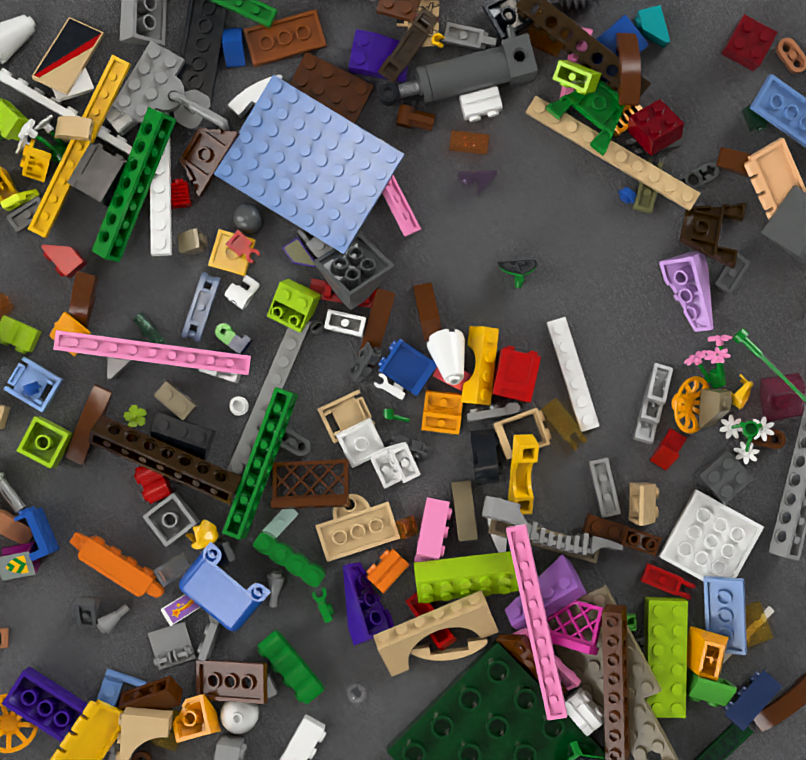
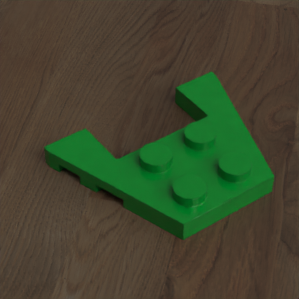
[545,79,625,156]

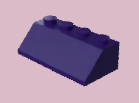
[2,666,88,742]

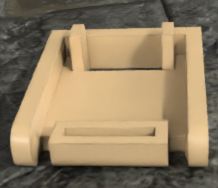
[318,390,375,443]

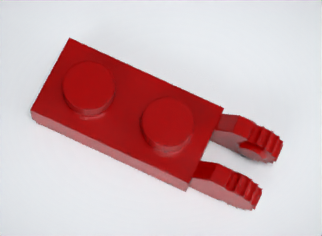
[640,563,696,600]

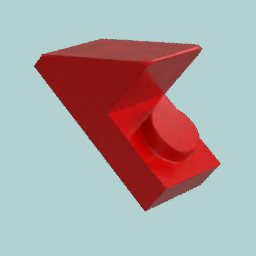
[649,428,687,471]

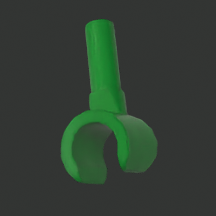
[383,409,410,423]

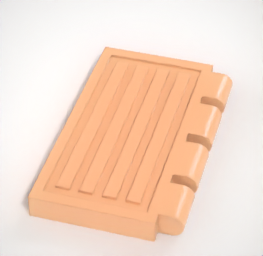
[744,138,806,220]

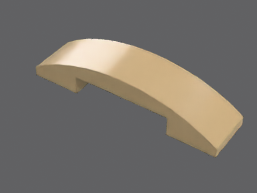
[411,637,487,661]

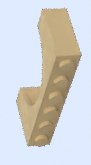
[373,590,499,676]
[116,707,173,760]

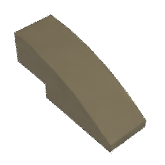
[451,480,478,542]

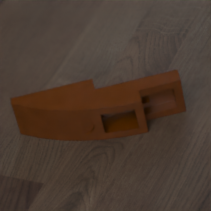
[582,513,661,556]

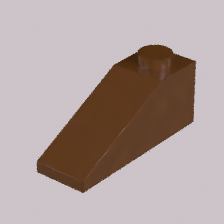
[413,282,442,342]
[118,676,183,710]

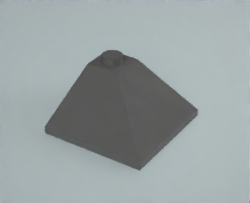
[760,185,806,266]
[314,232,395,310]

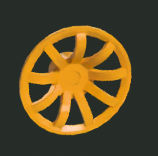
[672,376,710,434]
[0,693,38,753]

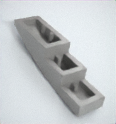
[633,363,673,444]

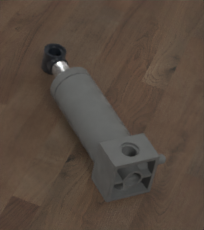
[378,26,538,106]

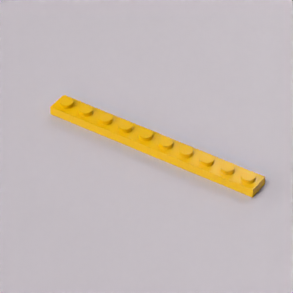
[28,55,131,238]

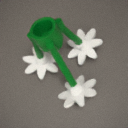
[719,415,774,465]

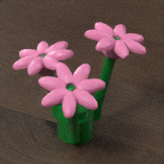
[684,335,732,388]

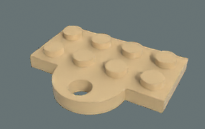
[315,494,400,562]

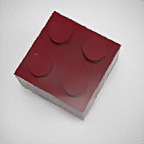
[721,14,778,72]
[627,99,684,156]

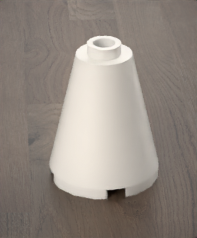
[0,15,36,64]
[426,329,465,385]

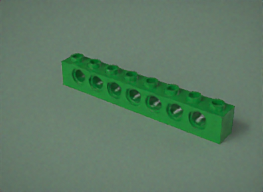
[92,107,176,263]
[222,387,299,540]

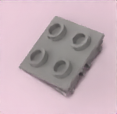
[148,621,196,670]

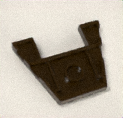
[679,203,746,269]

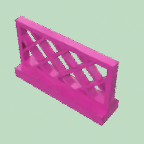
[527,600,604,655]

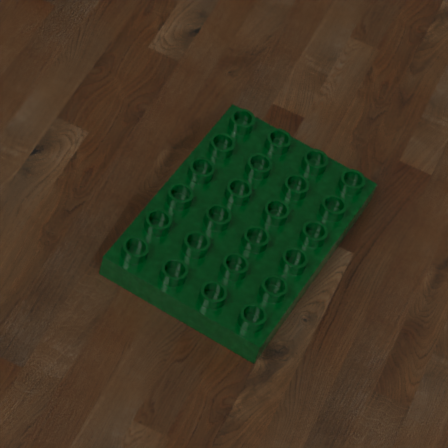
[387,639,605,760]

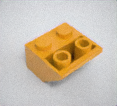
[687,626,729,681]

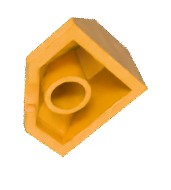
[172,694,221,743]

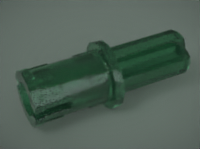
[133,313,165,344]

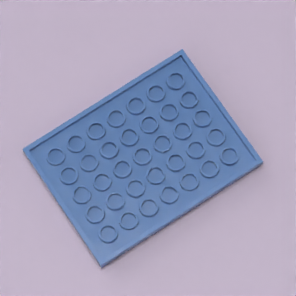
[214,75,405,255]

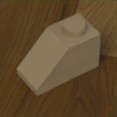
[699,388,732,428]

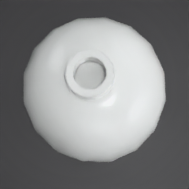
[220,701,259,734]

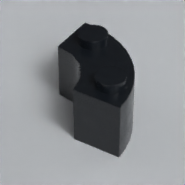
[470,429,503,485]

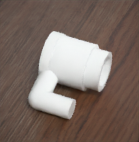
[224,275,259,310]

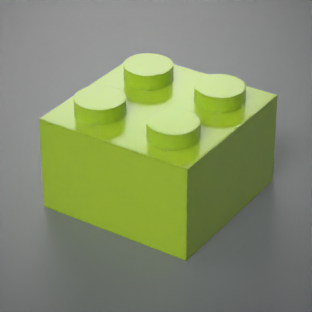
[16,416,74,469]

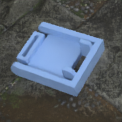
[4,356,64,412]

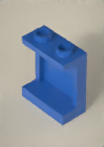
[378,339,437,396]
[14,506,60,561]

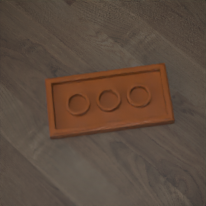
[243,9,327,67]

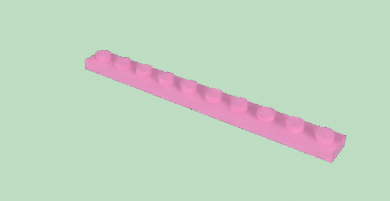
[53,330,251,375]
[506,524,568,720]

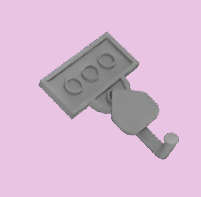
[112,41,230,131]

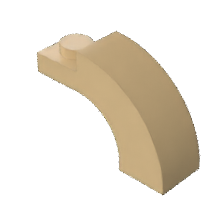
[54,116,94,144]

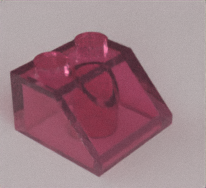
[759,373,806,421]

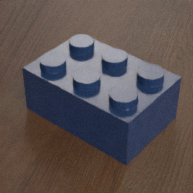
[724,670,783,731]

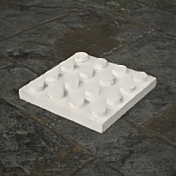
[658,489,764,581]

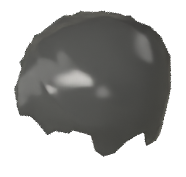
[233,203,263,235]

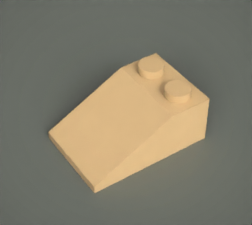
[629,482,659,526]

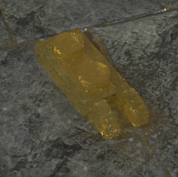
[540,398,587,451]

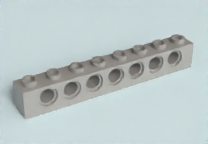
[769,404,806,561]

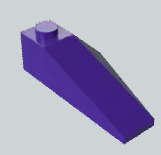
[343,562,394,645]

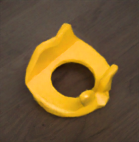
[724,374,754,409]
[186,519,219,549]

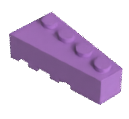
[505,554,587,630]

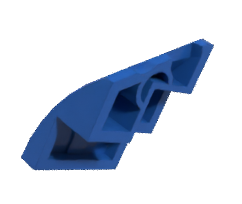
[594,14,649,83]

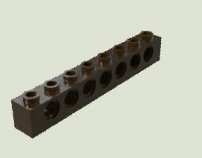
[515,0,651,97]
[88,415,242,505]

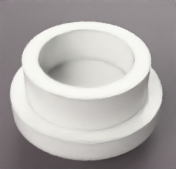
[229,396,249,416]

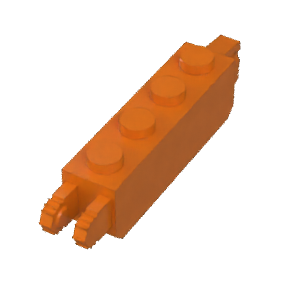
[70,532,165,598]

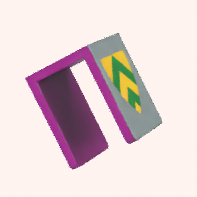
[0,541,41,580]

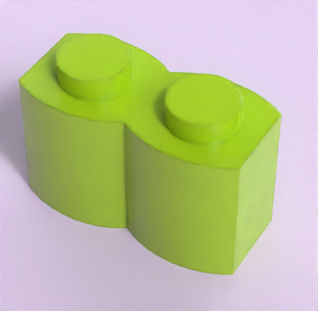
[0,315,42,354]

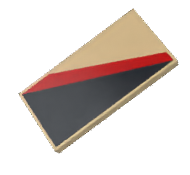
[32,17,104,95]

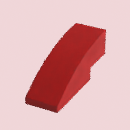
[405,592,457,651]

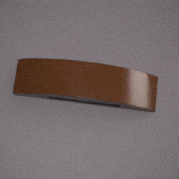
[616,33,641,106]
[753,673,806,732]

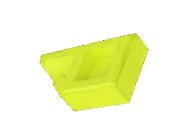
[0,189,40,211]

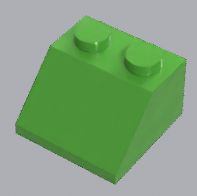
[686,670,737,707]

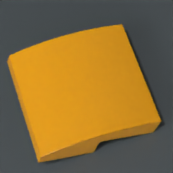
[421,389,463,435]

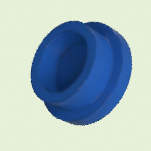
[618,187,637,204]
[22,381,42,396]

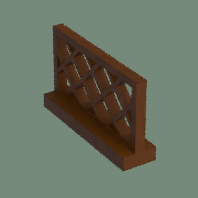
[271,459,351,510]

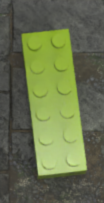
[414,551,519,603]
[644,597,688,718]

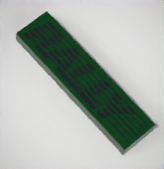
[693,723,754,760]

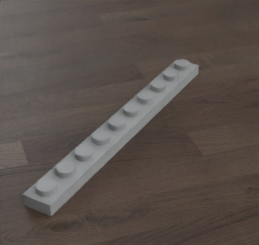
[227,321,311,496]

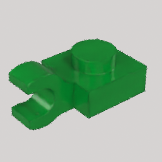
[312,587,335,623]

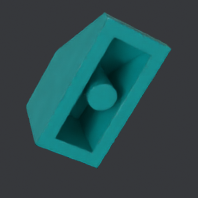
[634,5,670,48]

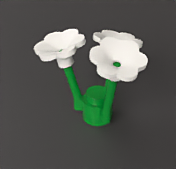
[16,115,68,163]

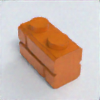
[366,549,410,594]

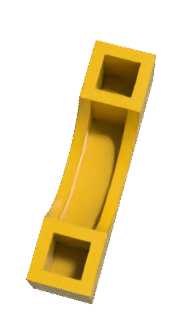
[461,326,499,406]
[508,434,539,515]

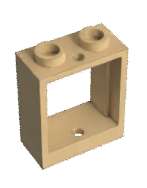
[492,408,552,460]

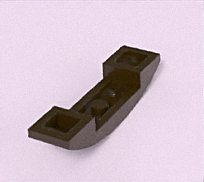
[378,7,439,83]

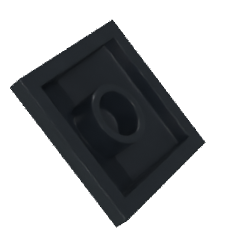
[482,0,534,40]

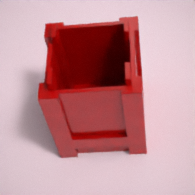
[492,345,541,403]

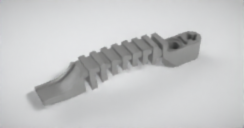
[482,496,623,555]

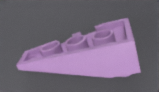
[659,251,713,332]

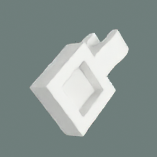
[374,373,406,400]

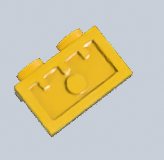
[20,139,52,182]

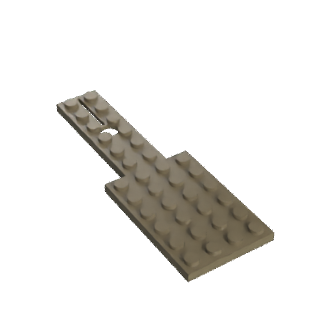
[547,584,679,760]

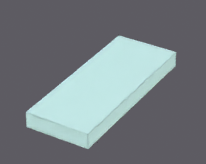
[262,509,299,538]

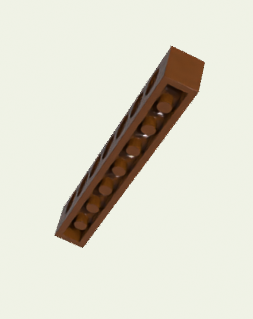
[602,604,630,760]

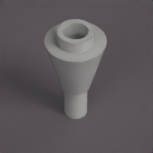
[267,571,286,607]
[96,604,130,634]

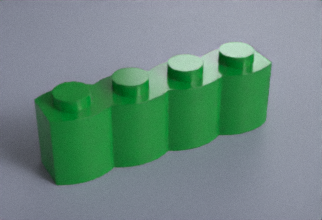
[253,531,326,587]
[257,628,325,705]

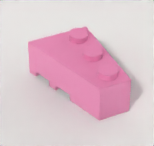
[414,497,452,562]

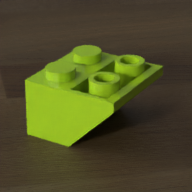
[267,278,321,333]

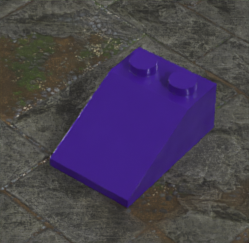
[349,29,409,83]

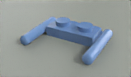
[96,669,147,707]

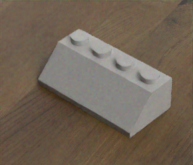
[120,0,167,46]

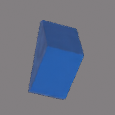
[222,27,246,68]

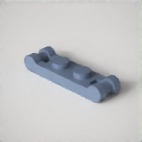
[181,272,222,343]

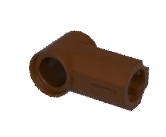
[395,105,436,132]

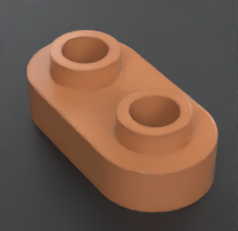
[776,38,806,74]

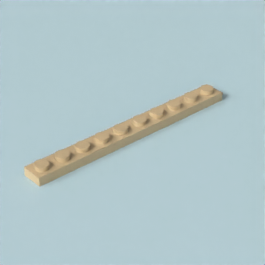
[526,96,701,211]

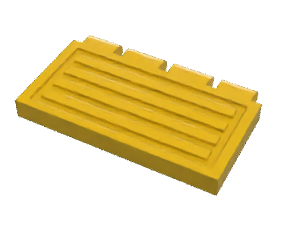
[50,699,124,760]

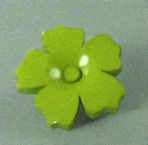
[123,405,147,428]

